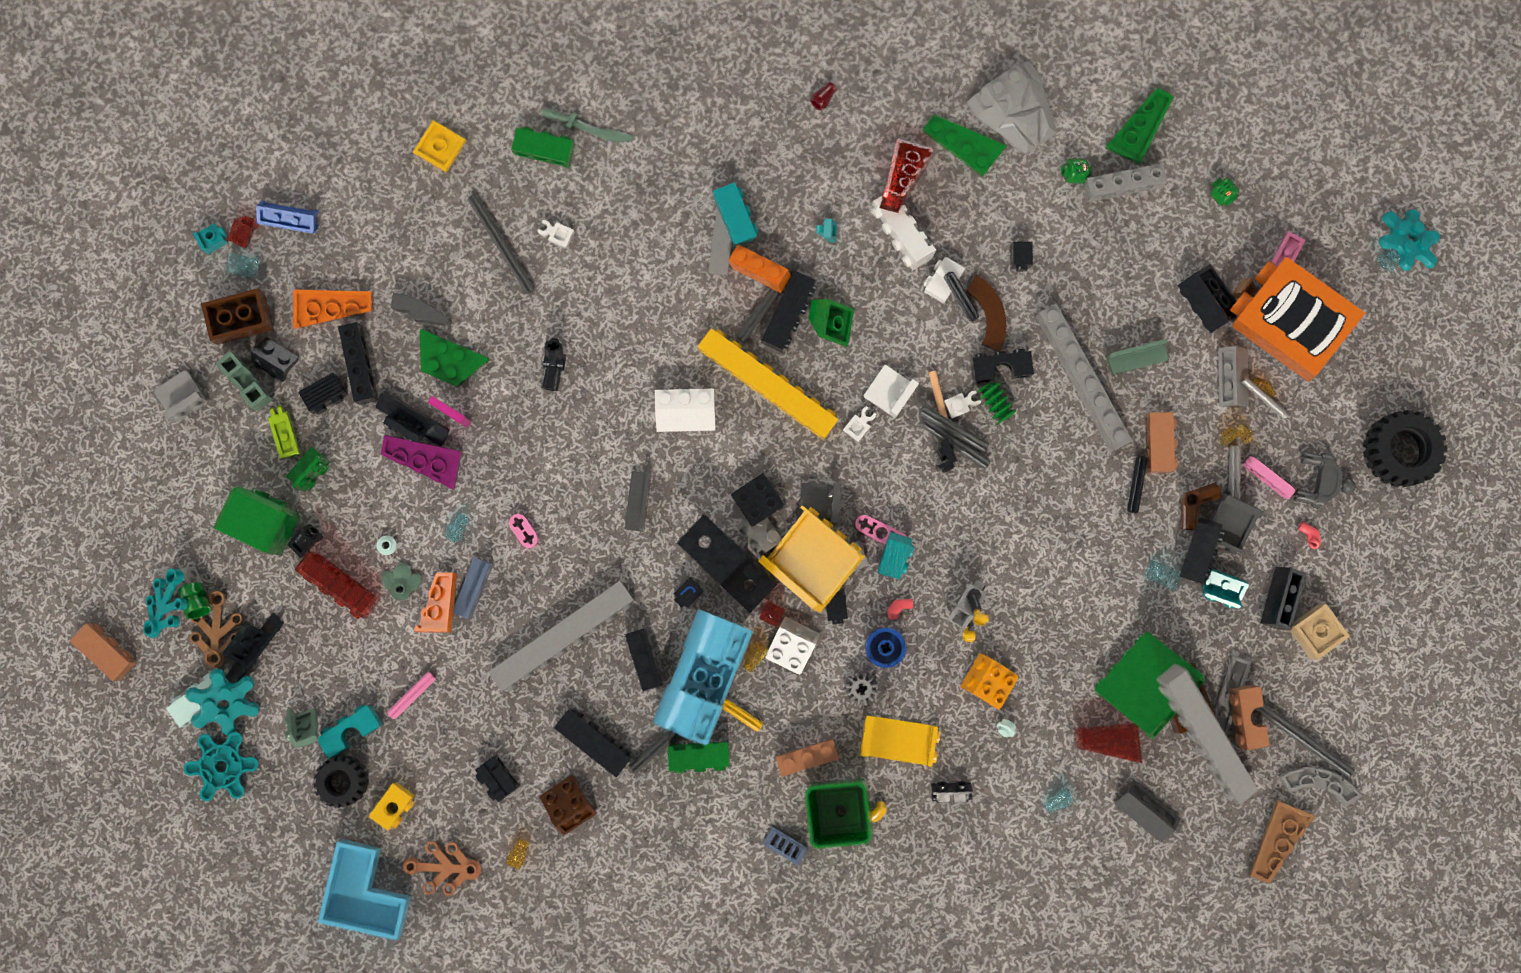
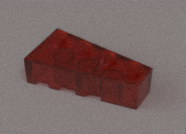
[879,138,934,213]

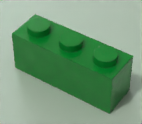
[511,127,575,168]

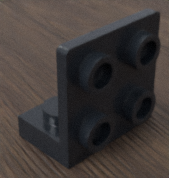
[731,473,786,527]

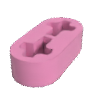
[509,514,539,548]

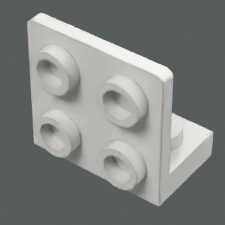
[864,365,919,418]
[765,616,820,675]

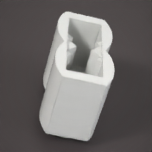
[923,257,965,304]

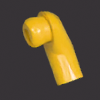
[871,801,887,822]

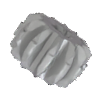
[844,673,878,706]

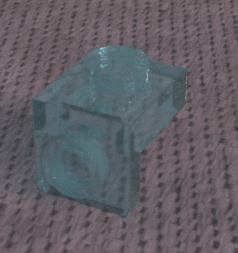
[1377,249,1400,272]

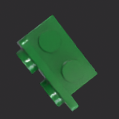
[286,447,331,492]

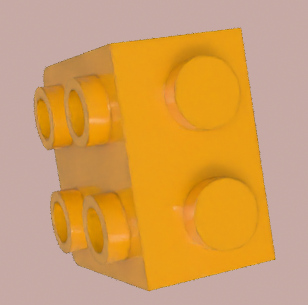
[960,653,1018,709]

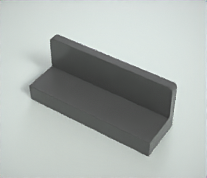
[624,471,652,532]
[1115,780,1181,842]

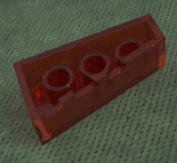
[294,551,381,619]

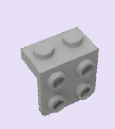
[154,370,208,423]

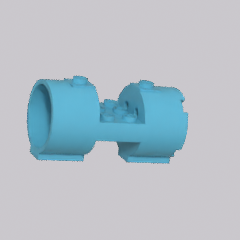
[652,609,754,745]

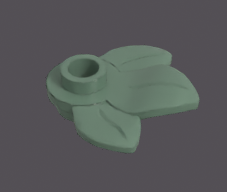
[382,562,422,601]

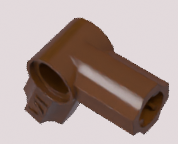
[1179,482,1222,530]

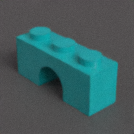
[318,704,384,759]

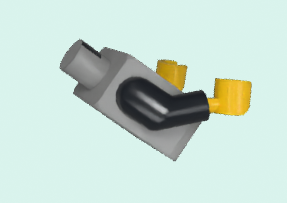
[947,580,988,642]

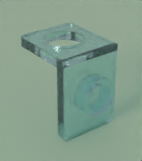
[225,253,259,278]
[1143,560,1181,592]

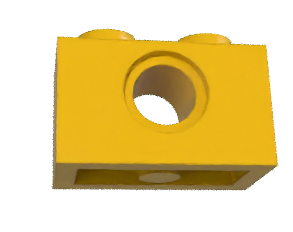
[368,782,415,831]

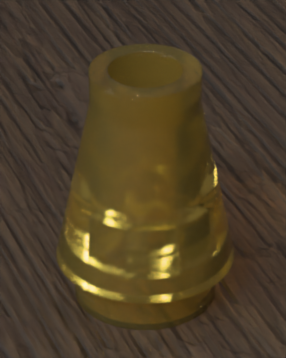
[742,641,768,672]
[505,838,530,870]

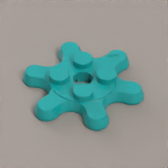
[1379,209,1440,271]
[185,669,260,735]
[183,732,259,801]

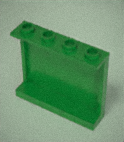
[1094,631,1206,741]

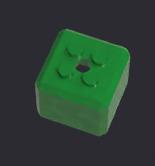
[213,486,300,556]
[805,778,874,849]

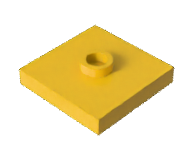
[413,120,467,173]

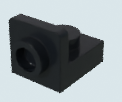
[287,524,323,558]

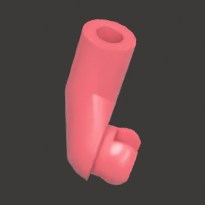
[1298,521,1321,549]
[887,599,913,620]

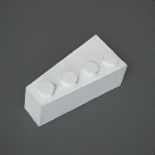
[871,190,936,271]

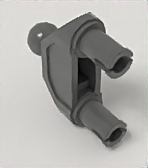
[1294,451,1356,509]

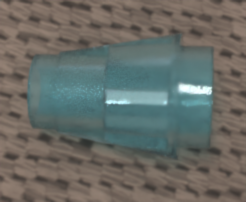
[444,513,469,544]
[1043,788,1075,814]

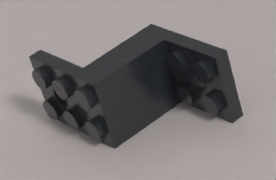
[676,514,777,613]

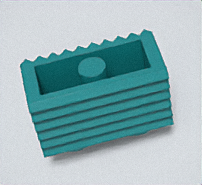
[877,532,915,580]

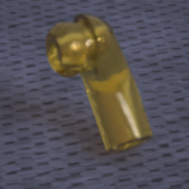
[1251,377,1277,397]

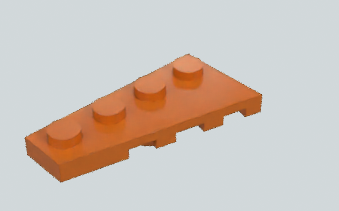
[293,290,373,329]

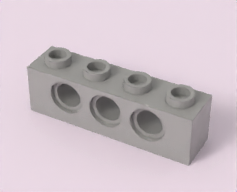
[1083,163,1167,203]

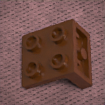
[540,775,597,835]

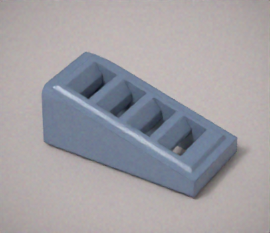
[763,826,808,865]

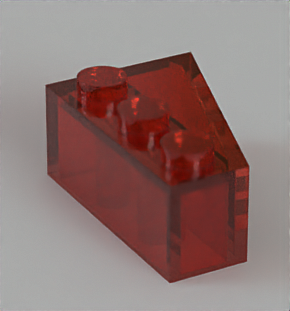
[1074,722,1142,763]

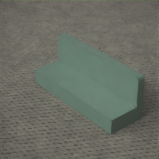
[1106,339,1169,376]

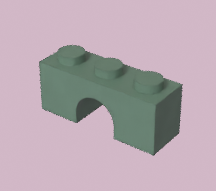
[215,351,274,412]

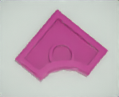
[428,396,471,428]

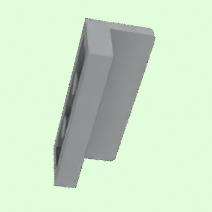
[1218,346,1249,407]

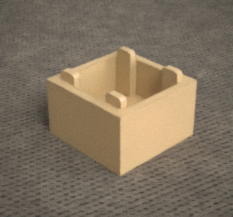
[1289,604,1350,660]

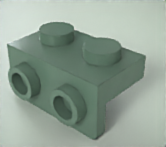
[285,708,319,749]

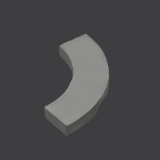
[1278,767,1362,807]

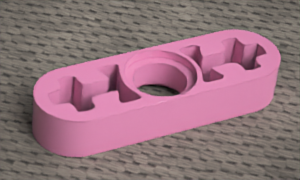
[1243,456,1295,499]
[855,515,907,545]

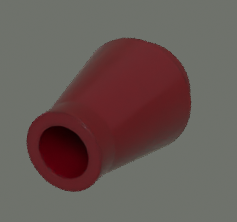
[810,82,837,111]

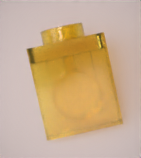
[1218,424,1253,446]

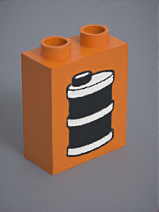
[1230,257,1365,382]

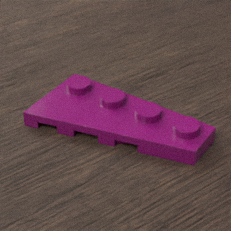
[381,435,462,490]

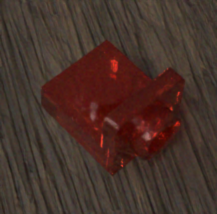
[227,216,260,248]
[759,601,786,627]

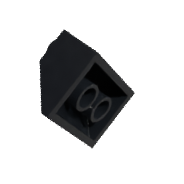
[1177,264,1237,333]

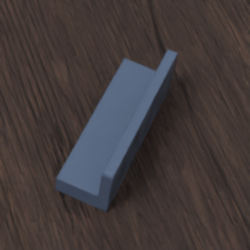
[453,557,493,620]

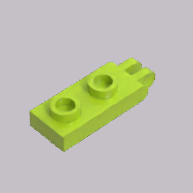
[268,405,301,460]

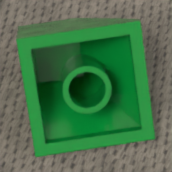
[808,299,854,347]

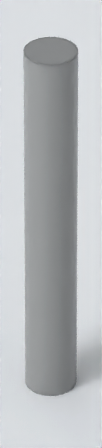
[1241,376,1289,419]

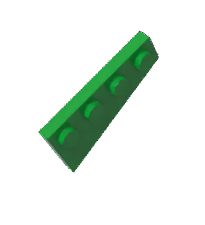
[1105,88,1174,165]
[922,114,1007,177]

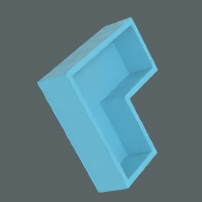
[318,839,411,940]

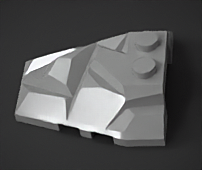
[966,61,1057,155]

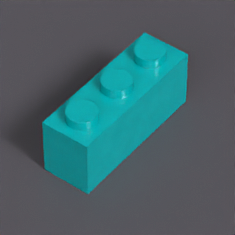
[713,182,759,248]

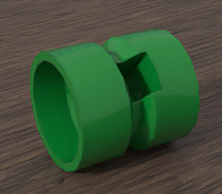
[177,582,211,619]

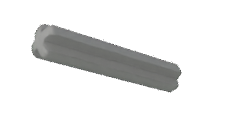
[1228,445,1241,500]

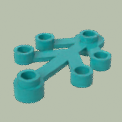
[143,568,188,638]

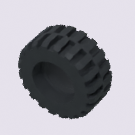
[1363,410,1447,487]

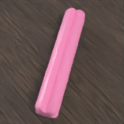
[387,672,436,719]

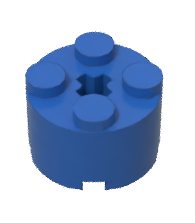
[865,628,906,668]

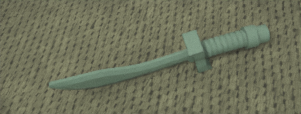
[542,108,634,142]

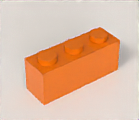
[728,244,791,294]

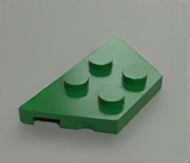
[419,329,490,387]

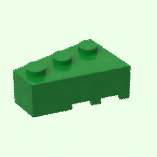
[667,741,730,773]

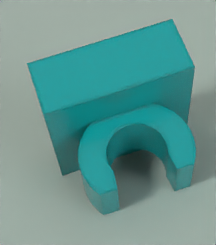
[816,218,838,243]

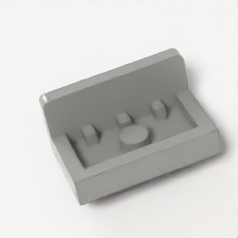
[737,518,782,558]

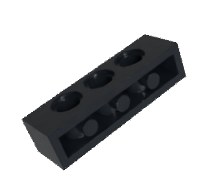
[338,322,378,405]

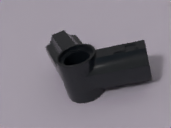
[541,338,566,392]

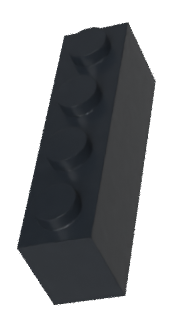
[761,270,817,353]
[554,708,632,777]

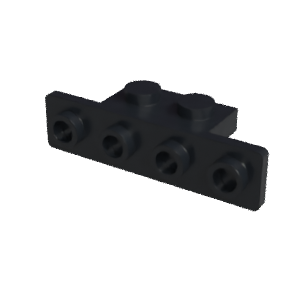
[376,391,450,446]
[223,613,284,683]

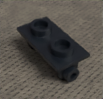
[931,781,973,803]

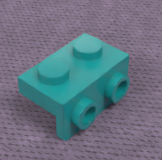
[1201,568,1249,609]

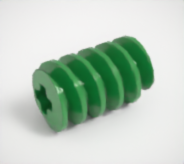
[977,382,1017,425]

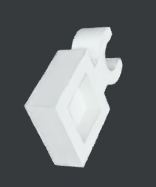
[537,220,575,249]
[944,391,981,419]
[843,406,876,443]

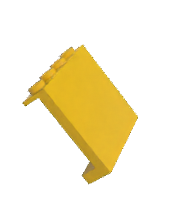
[758,506,865,613]

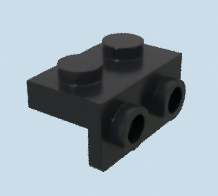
[251,337,299,382]

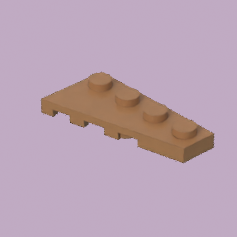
[1249,800,1316,884]

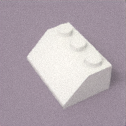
[655,389,715,432]

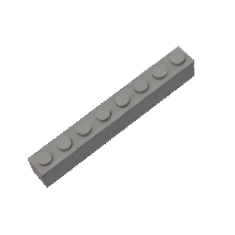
[1036,303,1132,453]
[489,581,635,692]
[1157,664,1258,805]

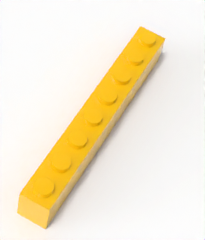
[697,328,838,440]

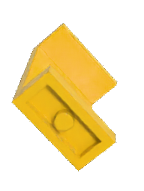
[860,715,940,767]

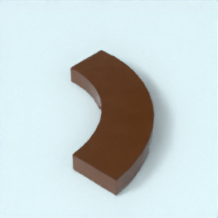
[966,275,1007,352]

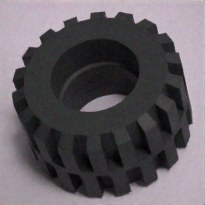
[313,756,369,808]

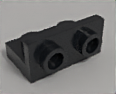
[936,439,958,473]

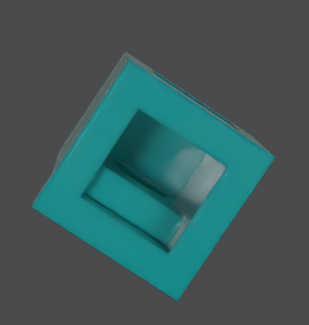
[193,223,228,254]

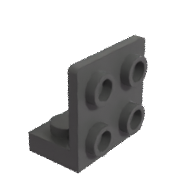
[799,483,842,525]

